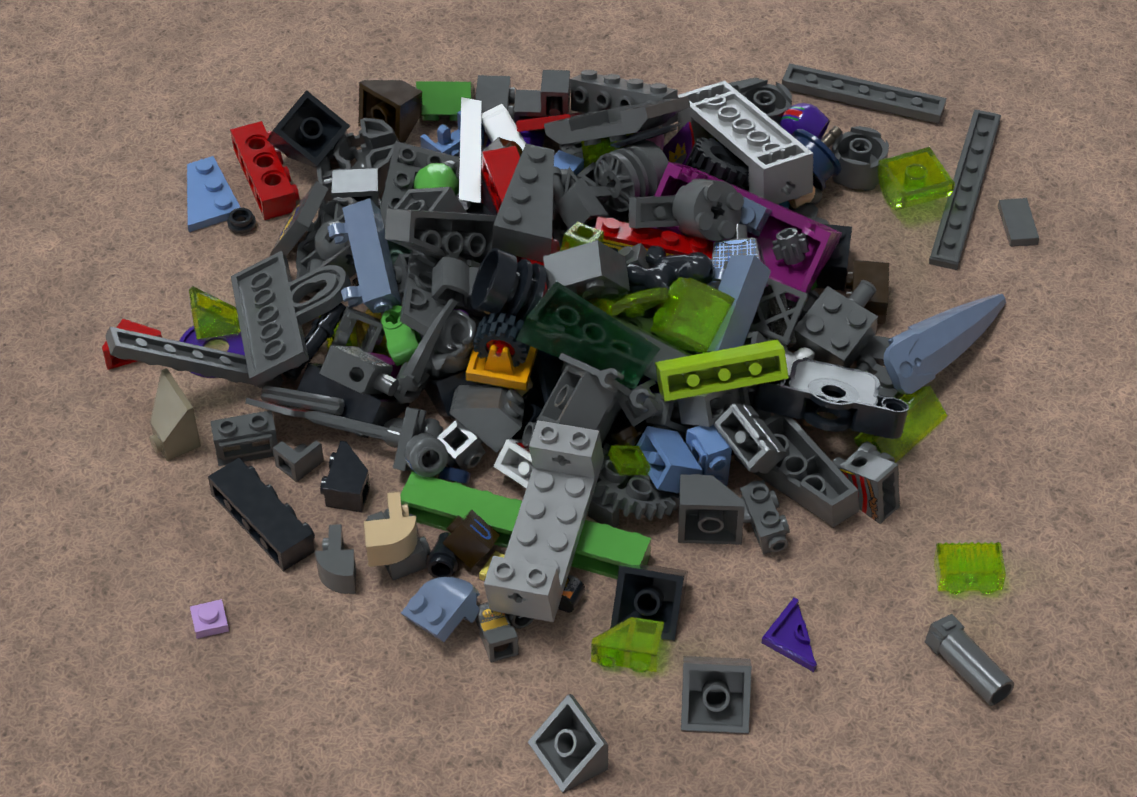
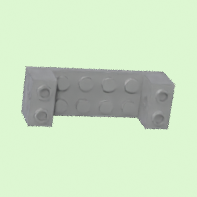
[678,81,813,204]
[484,420,604,622]

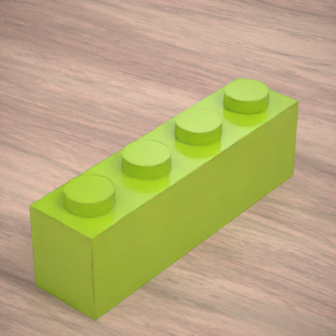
[655,340,789,401]

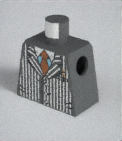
[319,345,399,396]

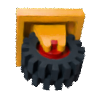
[466,313,540,391]

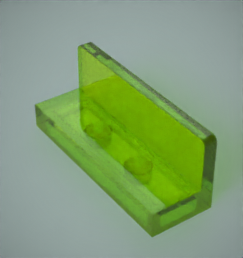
[854,386,947,463]

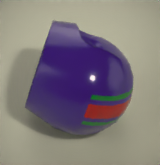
[780,103,830,140]

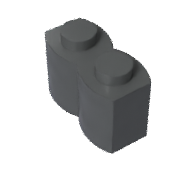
[432,257,487,317]

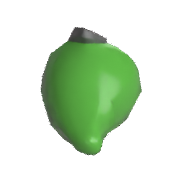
[413,160,459,195]

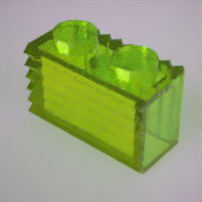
[934,542,1006,594]

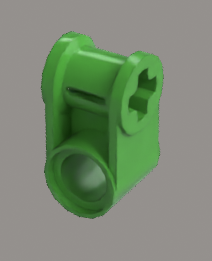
[381,305,422,366]

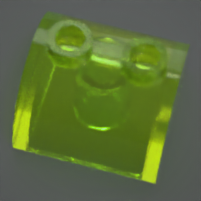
[878,147,955,211]

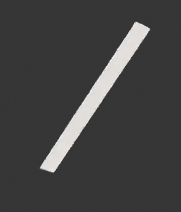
[459,97,481,203]

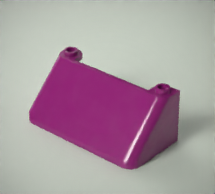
[651,162,842,302]

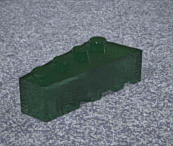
[516,281,661,389]

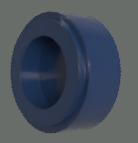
[438,467,471,485]

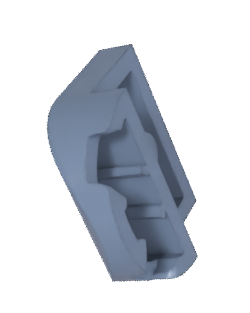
[401,577,480,642]

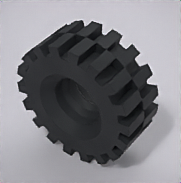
[685,137,749,192]

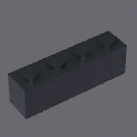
[208,458,315,572]

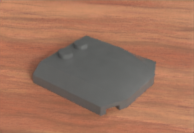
[544,96,690,146]

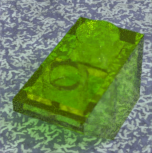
[591,617,664,673]

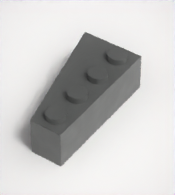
[492,143,554,263]
[385,208,497,268]

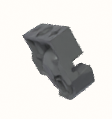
[317,118,399,204]
[296,197,357,298]

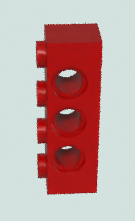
[230,121,300,220]

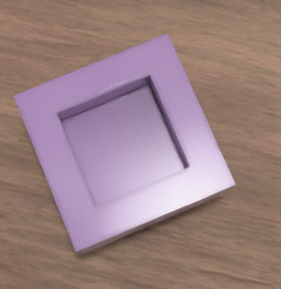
[190,599,229,639]

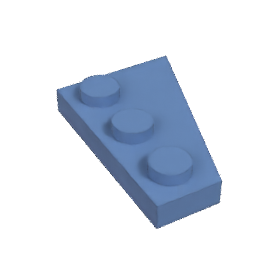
[187,156,241,232]

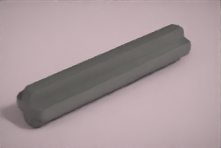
[261,385,345,415]

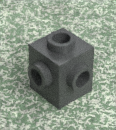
[437,419,486,471]

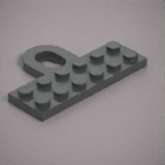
[231,251,351,387]

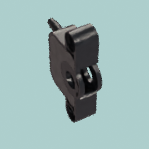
[753,357,909,439]

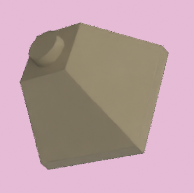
[149,368,201,461]

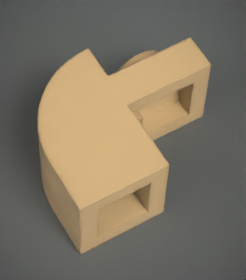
[364,492,418,567]

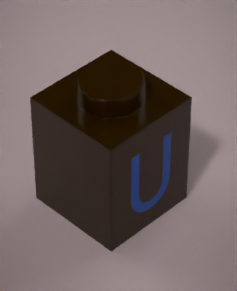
[443,509,500,569]

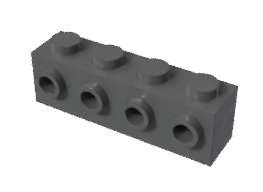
[570,70,678,127]

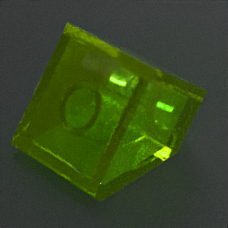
[650,277,735,353]

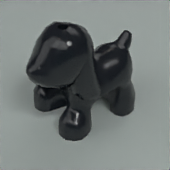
[627,246,715,298]

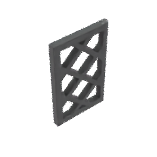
[705,261,809,345]

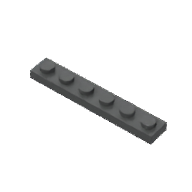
[782,63,947,124]
[105,327,283,388]

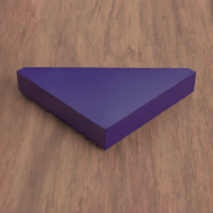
[761,597,817,672]

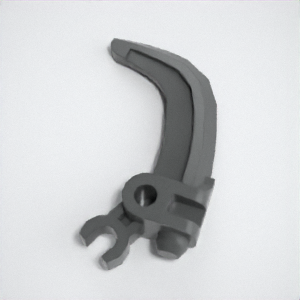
[393,298,458,404]

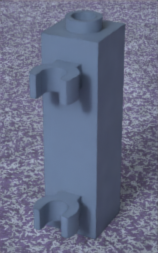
[327,198,401,313]
[686,255,771,354]

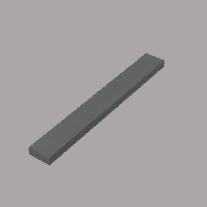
[929,109,1001,270]

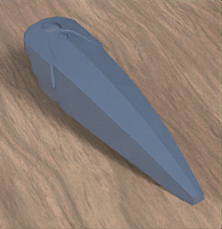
[884,294,1006,394]

